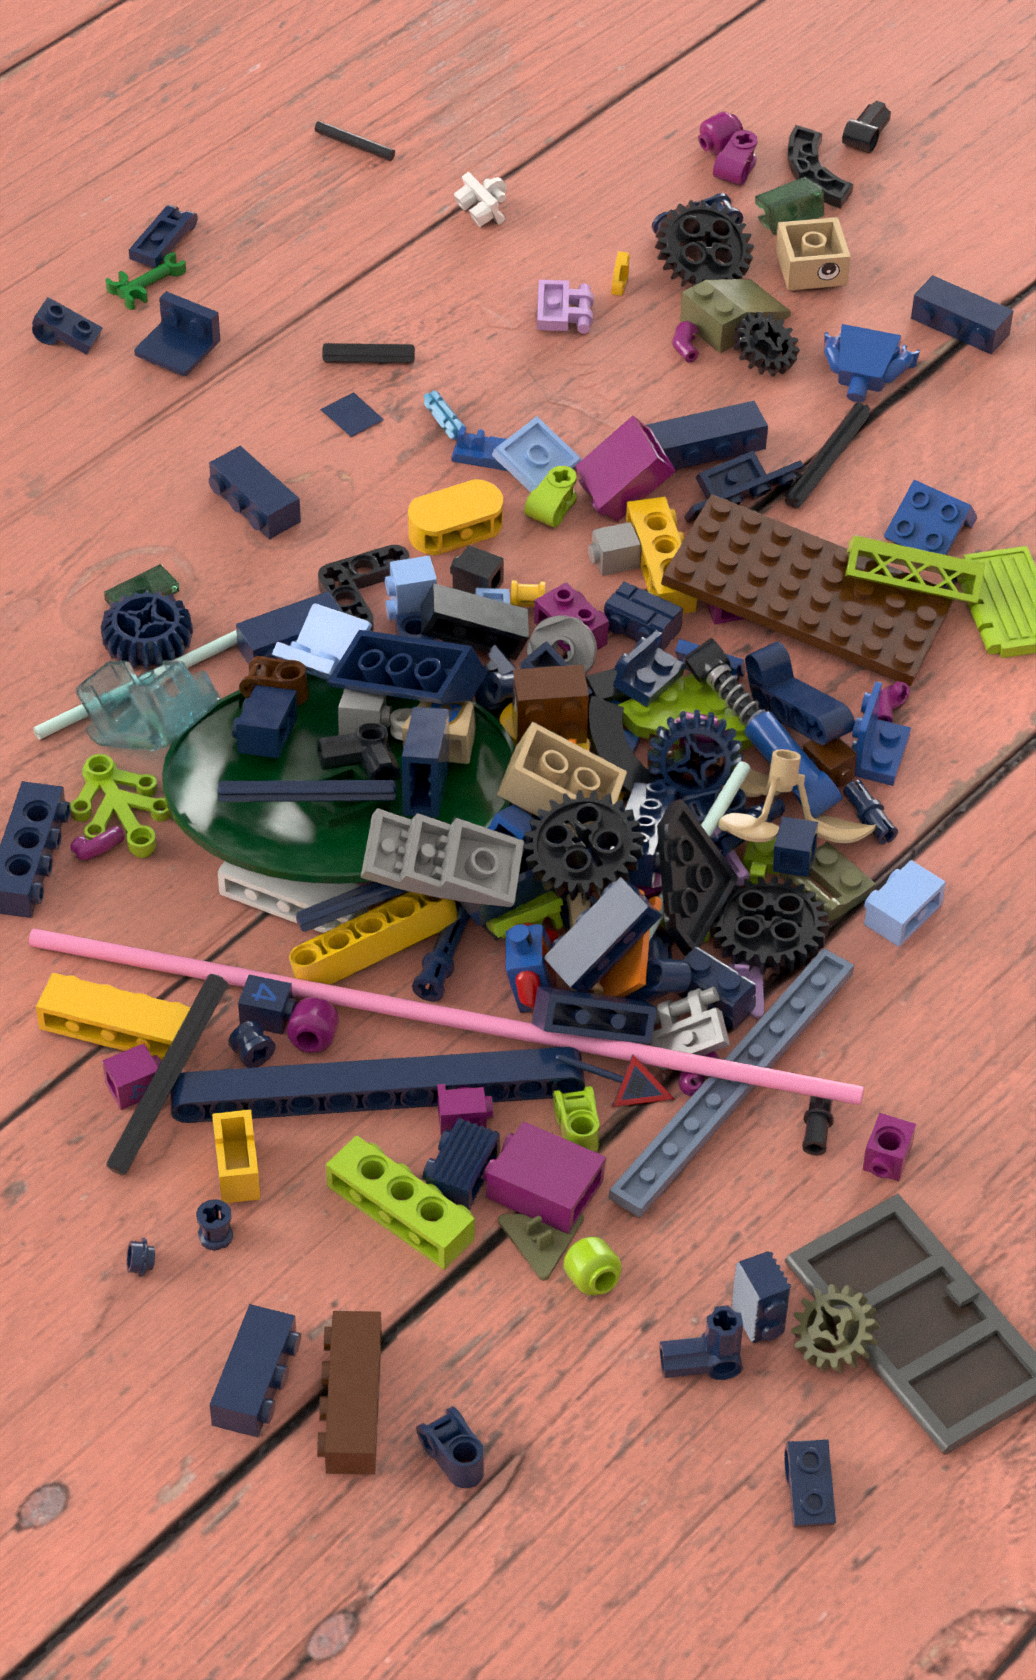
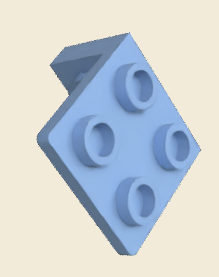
[272,603,372,680]

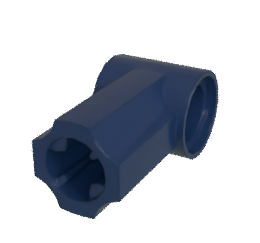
[625,958,691,1003]

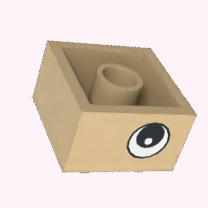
[776,217,851,290]

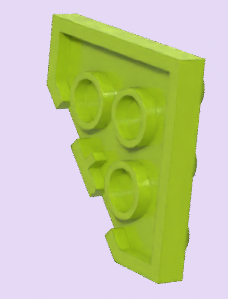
[618,674,754,752]

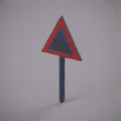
[556,1054,675,1107]

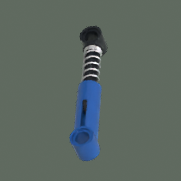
[683,638,843,819]

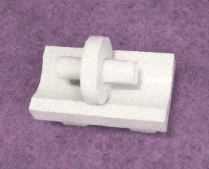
[453,172,507,227]

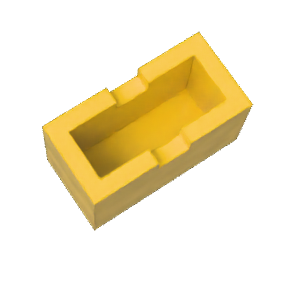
[212,1110,260,1203]

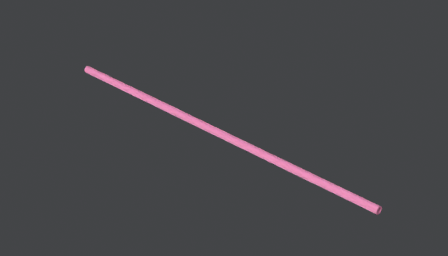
[29,928,864,1105]

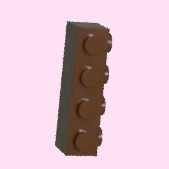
[317,1311,382,1474]

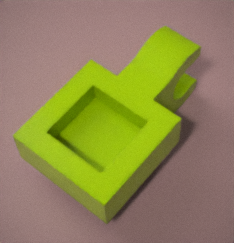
[743,838,778,884]

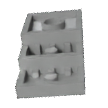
[361,808,524,907]

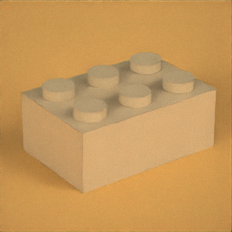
[497,722,627,837]

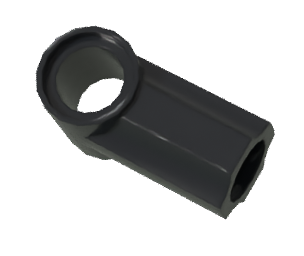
[842,101,891,153]

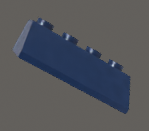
[327,630,487,704]

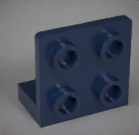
[134,291,221,376]

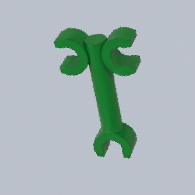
[105,252,186,310]

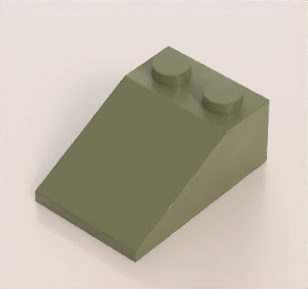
[680,279,791,353]

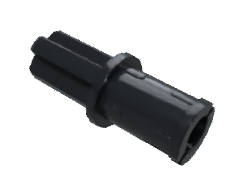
[802,1096,834,1156]

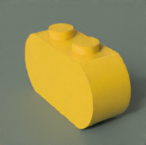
[408,479,503,555]

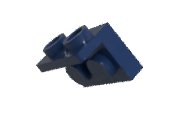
[613,630,686,707]

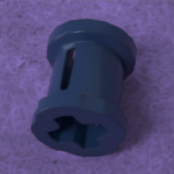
[196,1199,233,1251]

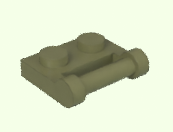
[780,841,876,921]

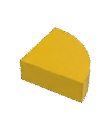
[611,251,630,296]

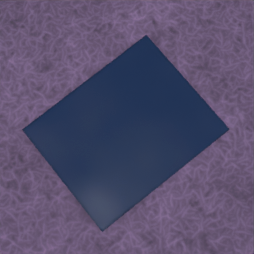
[320,392,384,437]

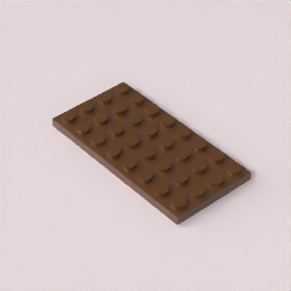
[661,494,954,686]

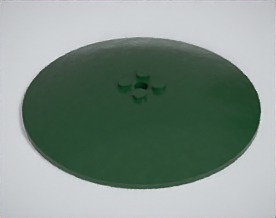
[162,673,515,884]

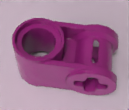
[713,130,758,186]

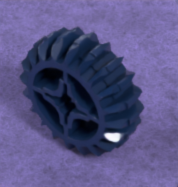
[100,589,193,671]
[647,709,743,805]

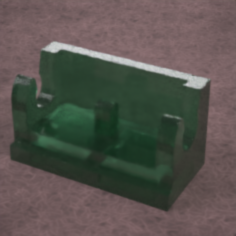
[755,177,824,235]

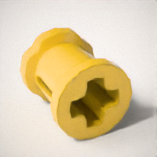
[511,580,545,608]

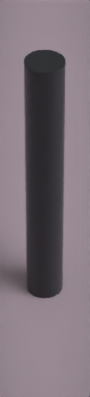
[314,121,395,161]

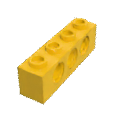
[626,496,697,614]

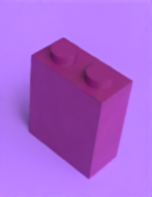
[575,415,676,522]
[483,1121,606,1234]

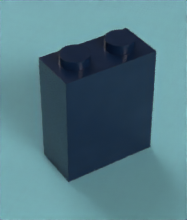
[402,707,449,818]

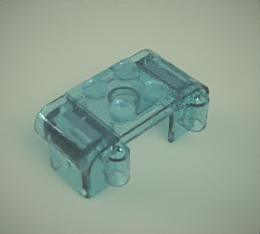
[76,661,220,751]

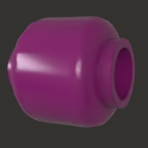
[698,111,743,156]
[287,998,339,1053]

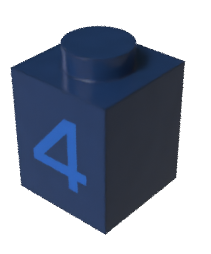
[238,974,298,1035]

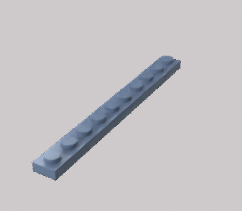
[609,948,854,1218]

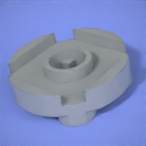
[527,615,597,675]

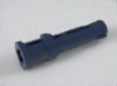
[412,903,471,1002]

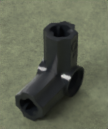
[317,723,401,781]

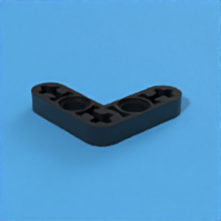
[318,544,409,631]

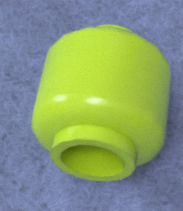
[563,1236,622,1296]

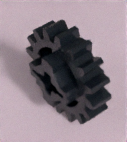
[732,311,800,377]

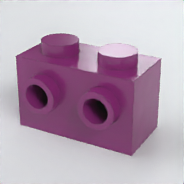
[534,582,609,653]

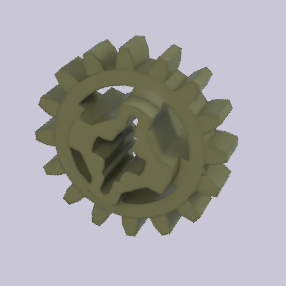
[791,1284,880,1374]

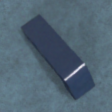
[745,641,855,745]

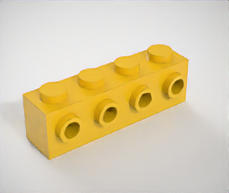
[36,972,191,1060]

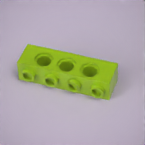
[326,1135,475,1270]

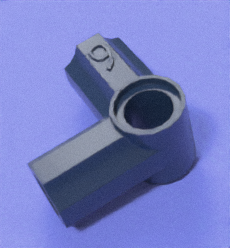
[659,1305,743,1380]

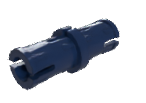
[843,780,898,844]

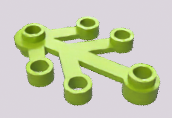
[70,754,171,858]

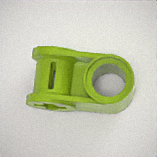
[524,466,577,528]
[553,1086,599,1153]

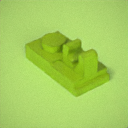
[486,890,563,938]

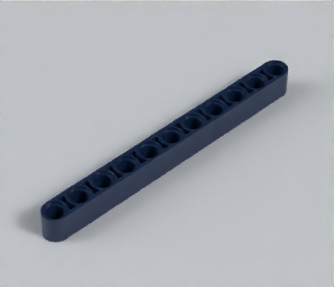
[170,1047,585,1123]

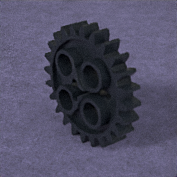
[655,199,754,287]
[523,790,644,901]
[710,876,828,975]

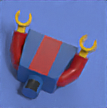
[505,923,566,1013]

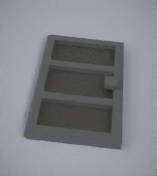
[785,1194,1036,1455]

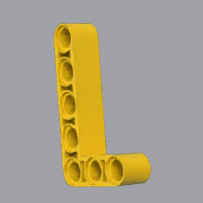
[289,891,458,985]

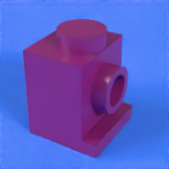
[437,1084,493,1136]

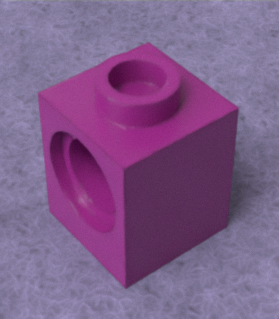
[862,1113,916,1181]

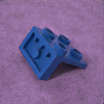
[884,480,978,555]
[851,681,911,786]

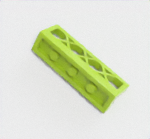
[845,535,985,604]

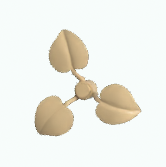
[718,750,876,843]

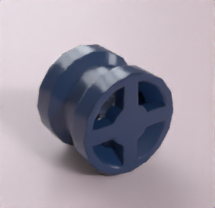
[228,1020,276,1068]

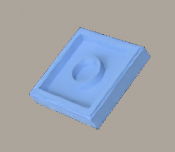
[492,416,583,492]

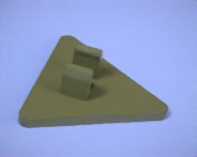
[498,1214,584,1280]

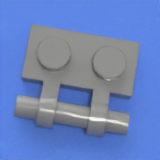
[651,987,730,1071]

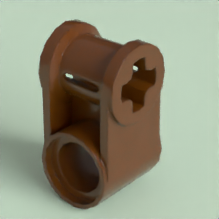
[239,656,310,706]

